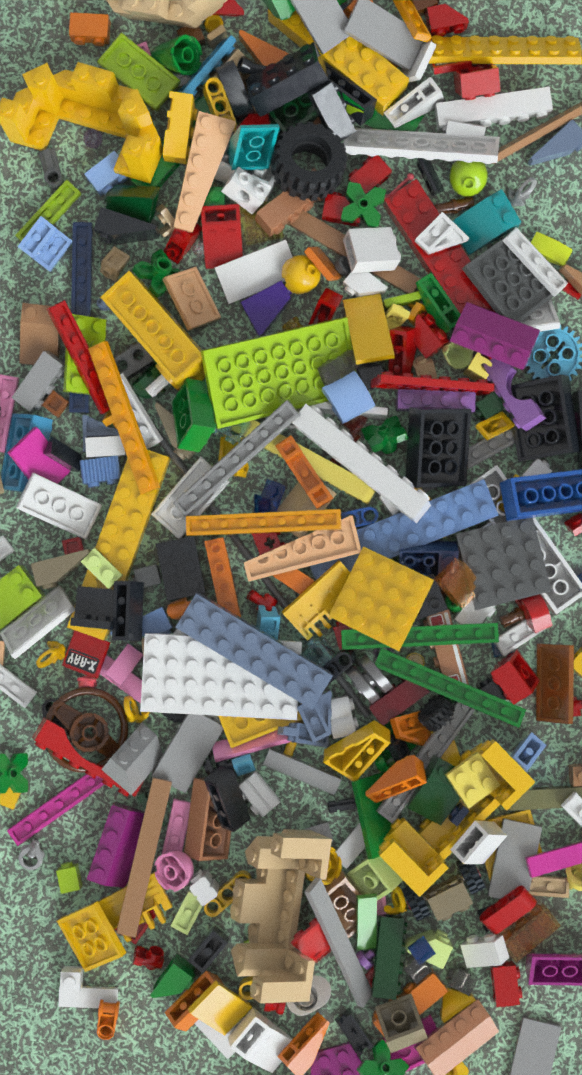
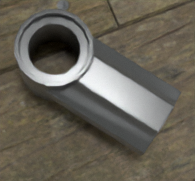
[39,148,64,190]

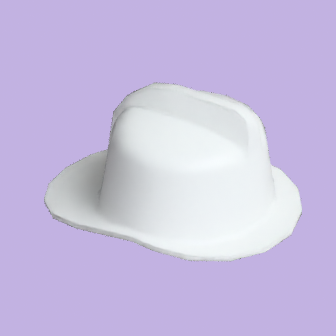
[287,975,331,1016]

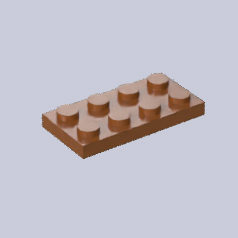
[536,644,574,724]

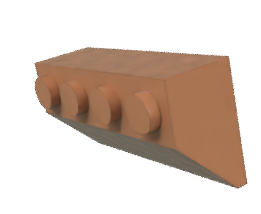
[184,778,231,861]
[413,998,499,1075]

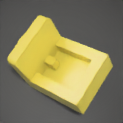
[385,304,410,333]

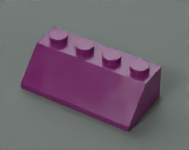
[450,302,540,370]
[86,802,145,888]
[525,953,582,986]

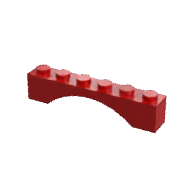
[32,717,145,797]

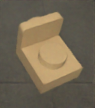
[156,204,175,237]
[100,246,130,282]

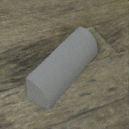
[262,747,342,795]

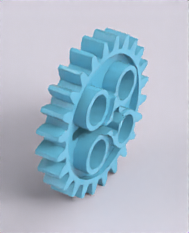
[526,324,582,381]

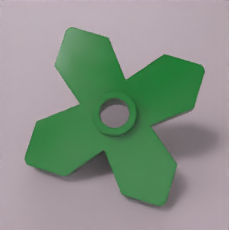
[341,182,386,228]
[132,249,181,298]
[361,415,409,454]
[0,753,28,794]
[357,1039,409,1075]

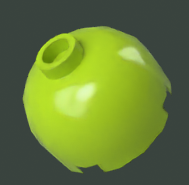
[449,160,488,197]

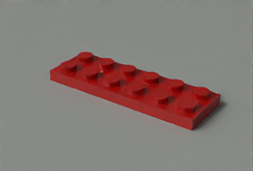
[371,372,494,396]

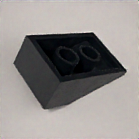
[94,207,160,245]

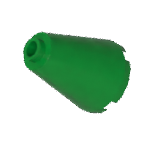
[151,34,202,75]

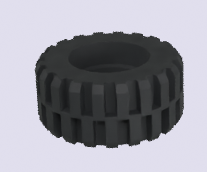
[271,122,347,201]

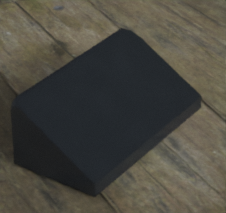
[416,158,444,196]
[43,436,82,472]

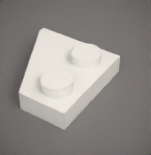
[415,212,469,255]

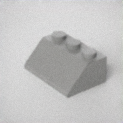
[101,723,163,795]

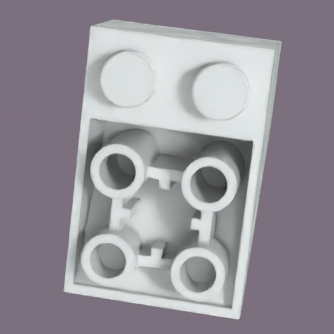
[228,1007,293,1073]

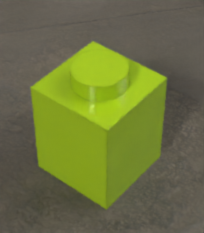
[56,861,83,894]

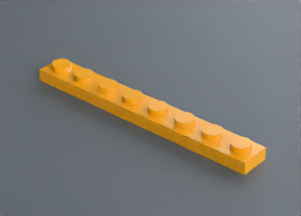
[88,341,161,495]
[186,509,341,536]

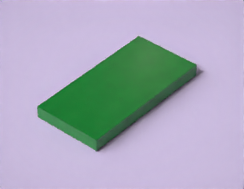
[351,772,392,859]

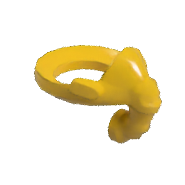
[36,641,66,668]
[124,695,149,723]
[384,886,407,915]

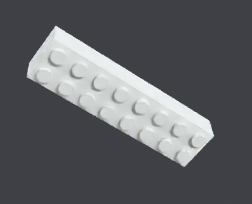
[292,404,431,524]
[467,465,582,614]

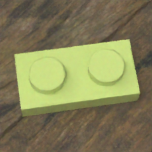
[81,548,123,589]
[171,890,203,935]

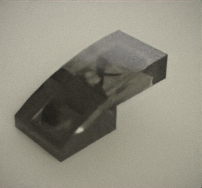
[317,350,359,386]

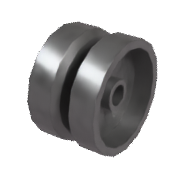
[345,654,393,704]

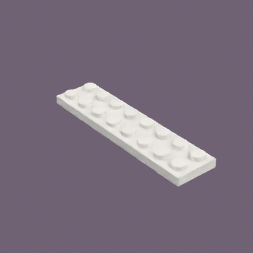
[343,128,500,164]

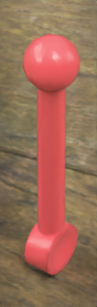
[385,173,414,199]

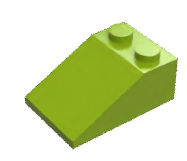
[0,565,46,630]

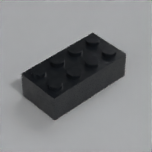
[246,42,329,117]

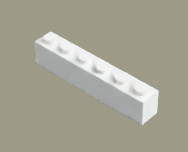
[434,87,553,133]

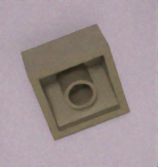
[375,993,428,1053]

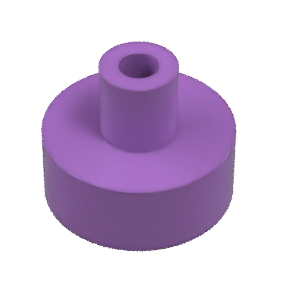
[356,949,375,970]

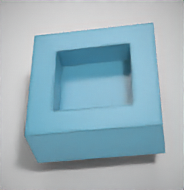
[232,754,256,776]

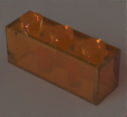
[501,903,561,963]

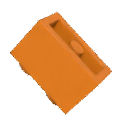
[69,12,111,46]

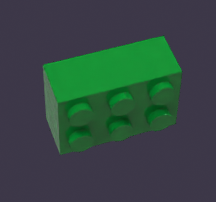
[172,378,216,452]

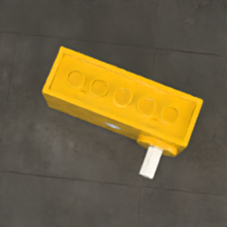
[100,271,205,397]

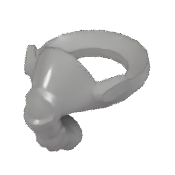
[507,178,537,207]
[18,840,45,870]

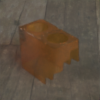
[434,558,476,609]

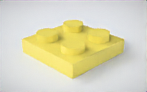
[445,752,500,808]

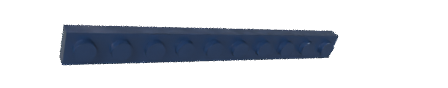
[69,222,93,413]

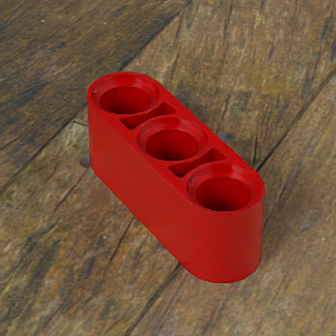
[480,885,537,934]

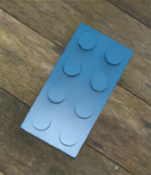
[178,35,237,96]

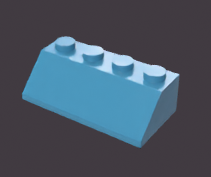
[1,413,53,493]

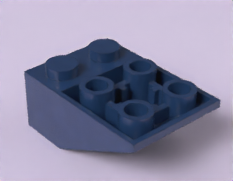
[399,541,459,586]

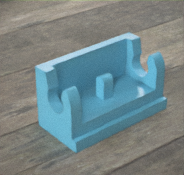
[256,605,281,640]

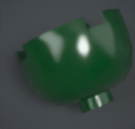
[131,362,167,399]

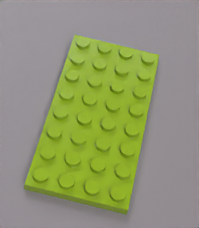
[200,317,356,429]

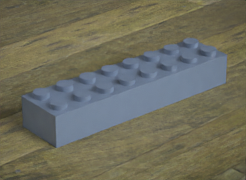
[175,592,333,709]

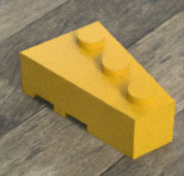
[163,91,198,164]
[323,720,390,781]

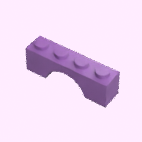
[483,358,546,431]
[396,389,476,414]

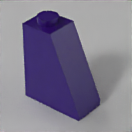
[241,280,292,337]

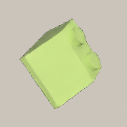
[347,857,403,901]
[404,929,453,969]

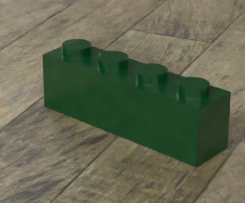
[371,914,407,1000]

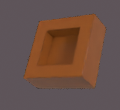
[42,390,69,417]

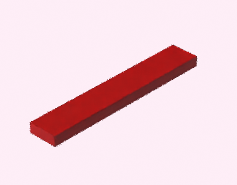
[46,300,110,414]

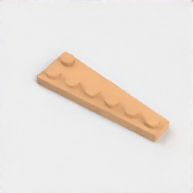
[173,111,236,233]
[244,515,361,582]

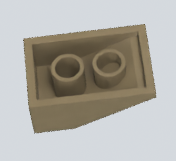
[155,402,197,461]
[31,549,92,589]

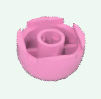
[154,850,194,892]

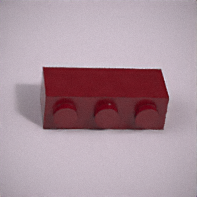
[368,678,429,726]

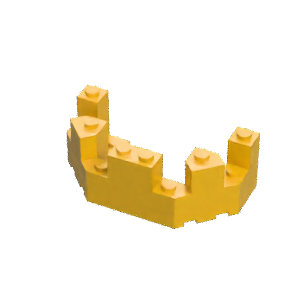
[0,62,163,183]
[378,739,535,897]

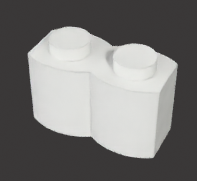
[331,695,359,739]

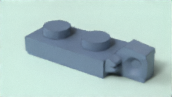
[277,723,329,748]

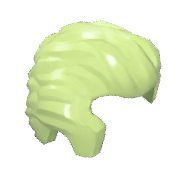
[442,342,474,369]

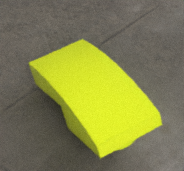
[531,232,573,266]

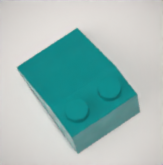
[227,124,279,170]
[453,189,521,256]

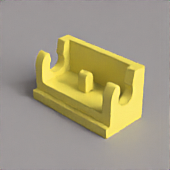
[463,352,492,381]

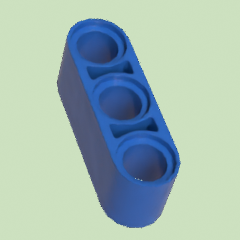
[341,507,378,528]

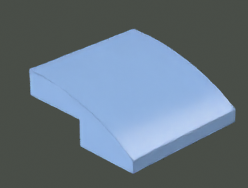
[18,216,72,272]
[322,370,375,424]

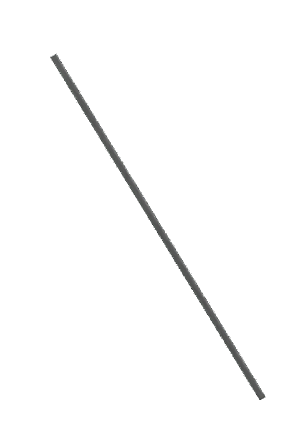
[154,424,371,718]

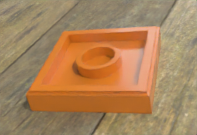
[304,247,343,281]

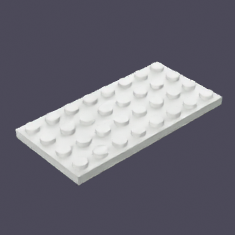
[140,633,302,720]

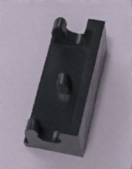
[335,1008,374,1055]

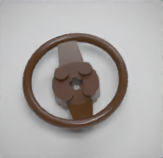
[46,687,128,773]

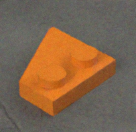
[390,711,431,746]

